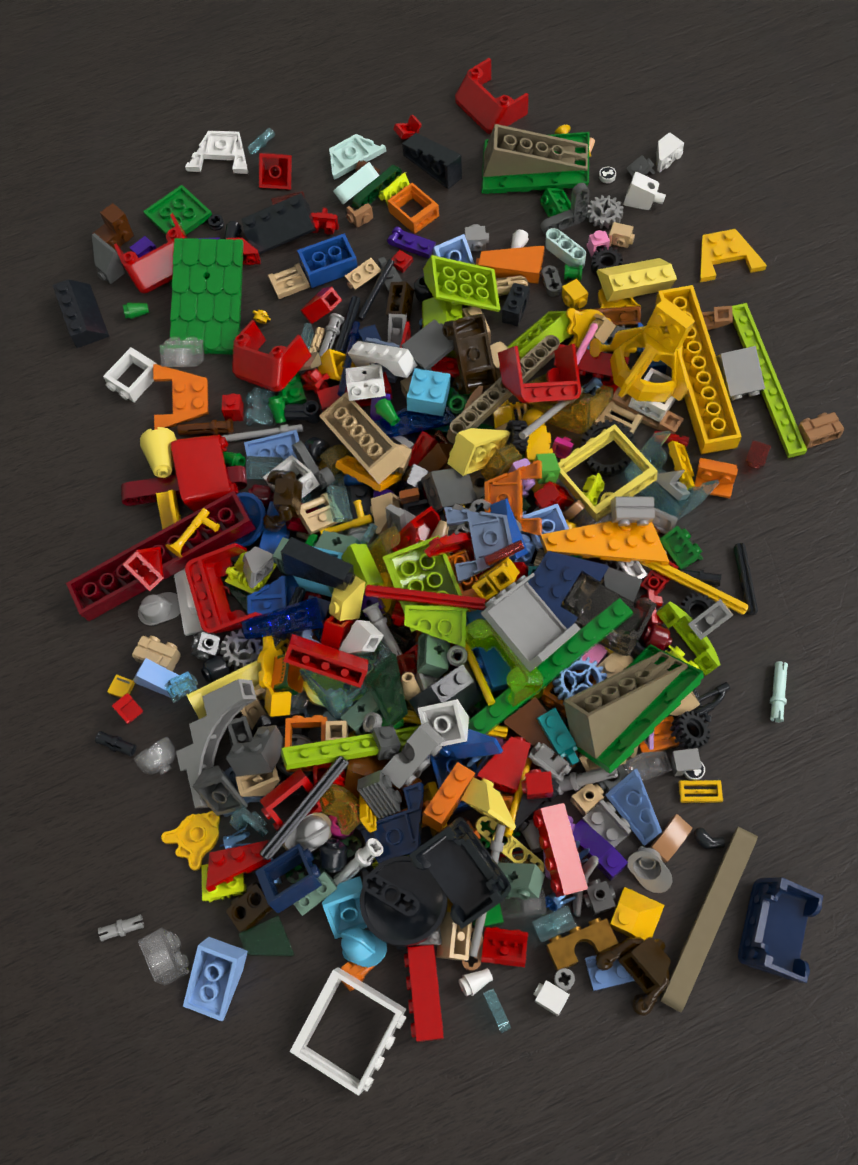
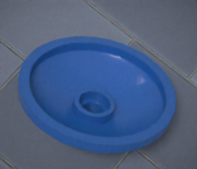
[229,492,266,547]

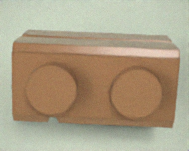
[798,412,844,448]

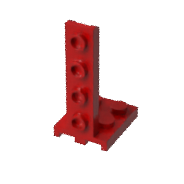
[424,531,495,580]

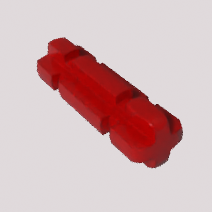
[652,430,689,447]

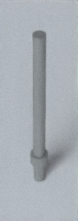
[519,387,584,439]
[221,424,303,442]
[469,824,506,957]

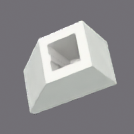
[656,132,684,173]
[339,620,384,655]

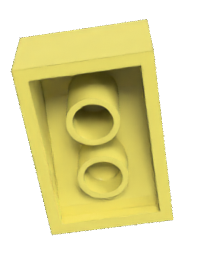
[447,428,511,476]

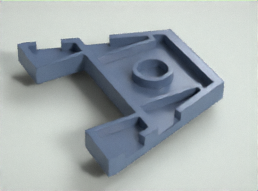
[444,507,514,583]

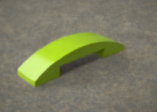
[656,602,720,676]

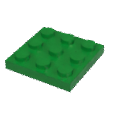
[143,185,212,235]

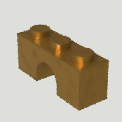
[546,917,618,971]

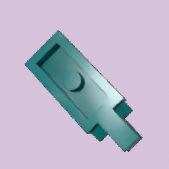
[536,708,580,766]

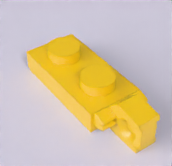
[668,441,695,490]

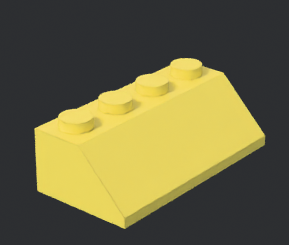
[596,258,677,302]
[187,660,265,719]

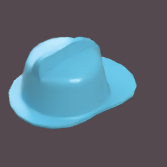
[340,927,387,967]

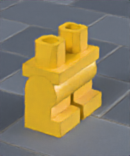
[472,557,520,601]

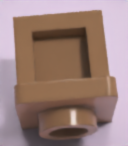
[346,203,373,228]

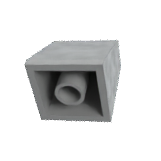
[716,346,765,401]

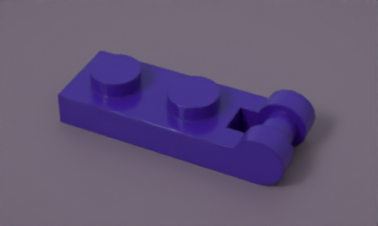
[387,226,436,259]

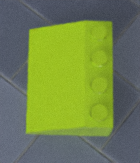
[423,255,500,312]
[383,535,468,632]

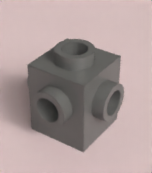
[190,631,221,661]
[583,879,616,916]

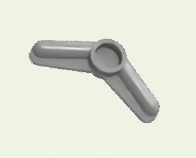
[572,855,598,917]

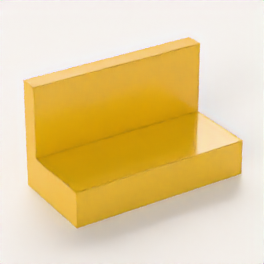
[156,490,181,530]

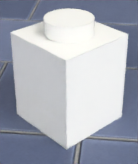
[533,980,570,1016]

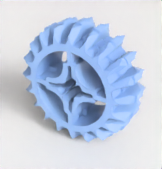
[553,657,607,704]

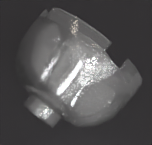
[134,737,176,775]

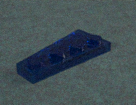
[375,404,455,438]
[242,597,324,640]

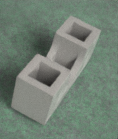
[382,722,445,789]

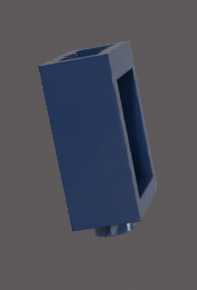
[255,844,322,913]

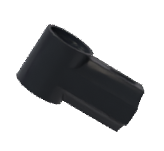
[284,400,322,424]

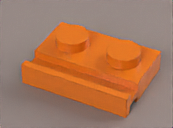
[639,716,680,756]

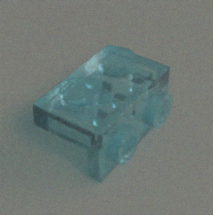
[245,387,275,426]
[229,806,269,837]

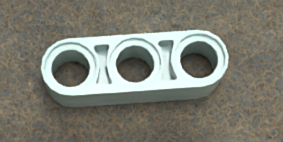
[333,162,379,204]
[545,228,586,269]

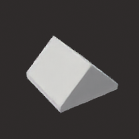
[418,699,469,746]

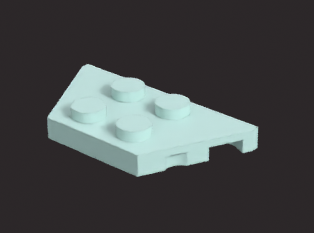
[329,134,386,180]

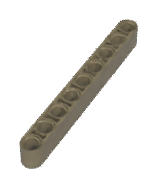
[447,335,560,444]
[660,826,758,1012]

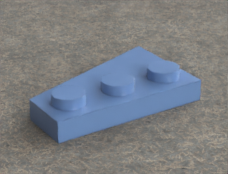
[244,430,299,463]
[605,769,662,846]

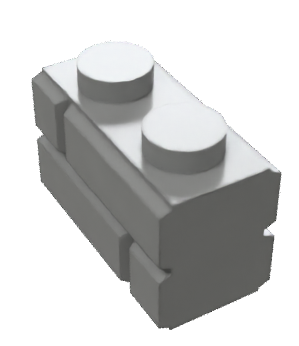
[611,497,655,526]

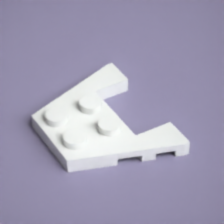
[185,131,248,174]

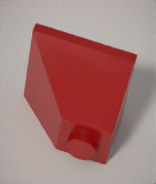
[259,153,292,190]

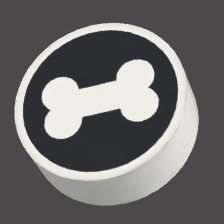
[599,167,616,183]
[684,762,705,781]

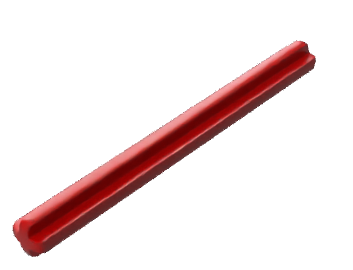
[365,585,486,610]

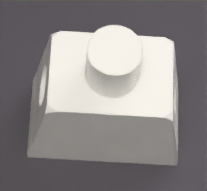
[623,171,666,210]

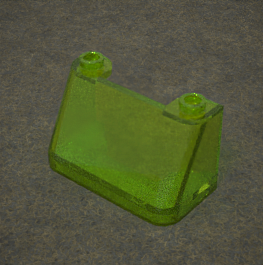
[465,619,543,707]

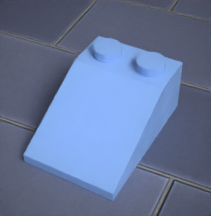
[183,937,248,1021]

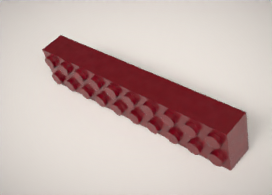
[66,491,256,621]

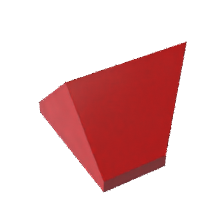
[122,547,164,591]

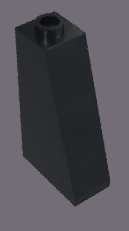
[281,537,355,591]

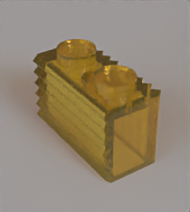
[481,443,522,481]

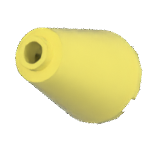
[140,427,177,478]

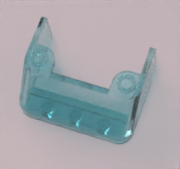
[625,431,720,520]

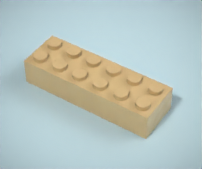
[319,392,407,484]

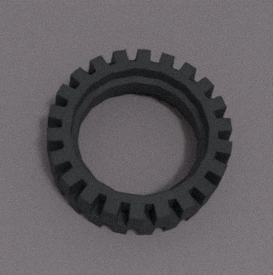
[581,420,636,477]

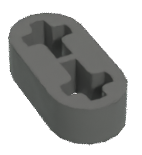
[542,266,562,297]

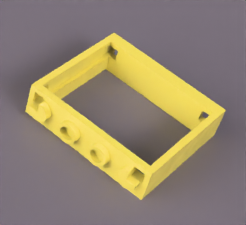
[558,424,658,522]

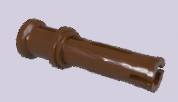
[178,418,234,436]

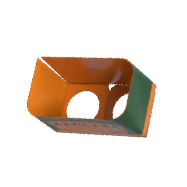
[271,653,305,696]

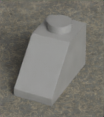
[243,546,274,588]

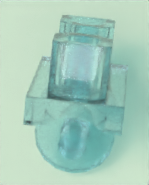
[532,906,577,942]

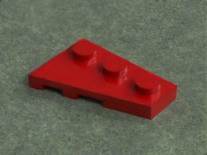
[206,840,271,892]

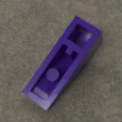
[573,819,628,881]

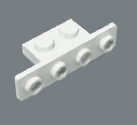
[174,569,204,636]

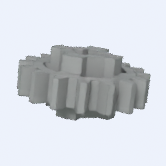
[587,195,623,229]
[220,629,263,670]

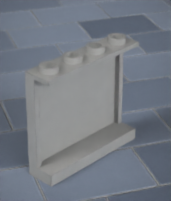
[481,573,580,672]

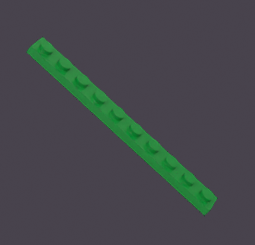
[468,598,633,735]

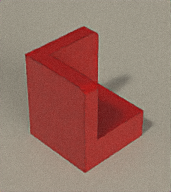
[112,693,143,724]

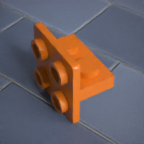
[693,458,738,498]

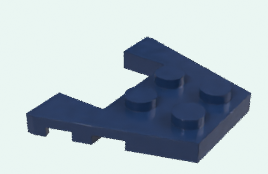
[528,551,609,629]
[346,782,424,864]

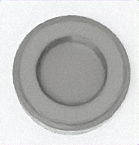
[363,712,382,733]

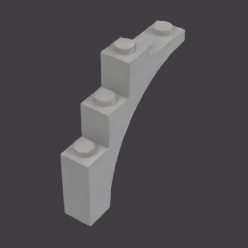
[176,679,257,808]

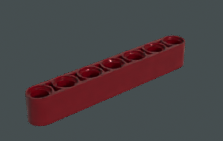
[121,466,247,506]

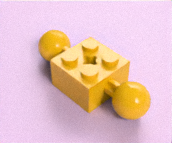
[522,408,553,493]

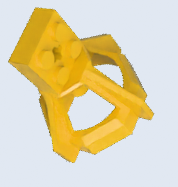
[610,298,695,402]

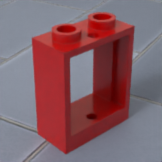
[259,769,329,831]

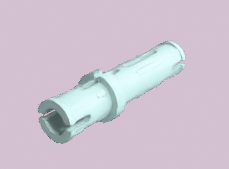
[770,661,788,722]

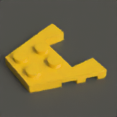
[700,229,767,282]

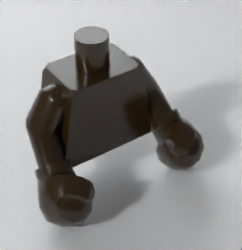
[263,470,303,532]
[596,937,671,1016]

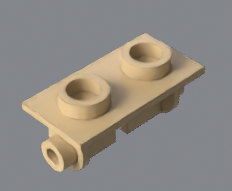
[345,258,382,290]

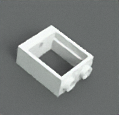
[103,347,157,402]
[346,364,386,401]
[629,368,676,422]
[263,455,320,498]

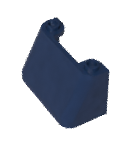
[738,877,823,983]

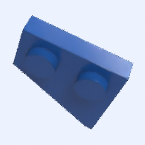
[247,576,287,615]

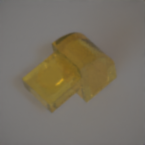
[317,445,355,476]
[319,784,361,835]

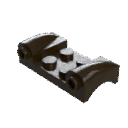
[442,313,497,394]

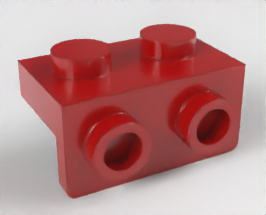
[481,927,528,968]

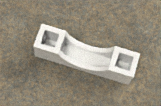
[348,341,417,378]

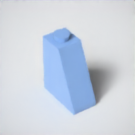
[133,658,189,700]

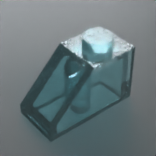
[164,672,198,703]

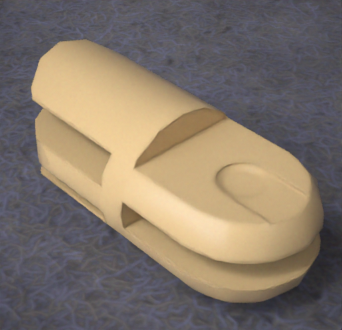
[496,276,528,296]

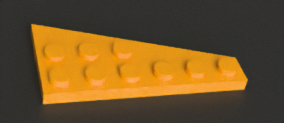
[540,521,669,565]

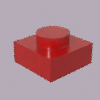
[391,250,413,273]

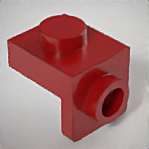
[393,115,421,139]

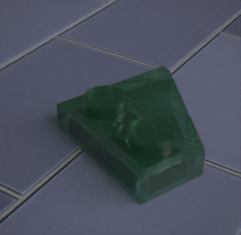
[239,916,295,957]

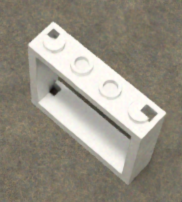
[290,967,406,1096]

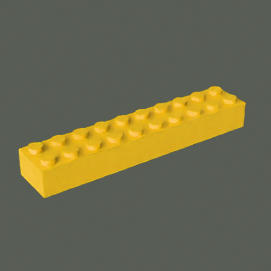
[656,285,742,454]

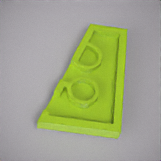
[404,605,466,648]

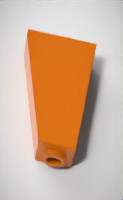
[476,246,545,284]

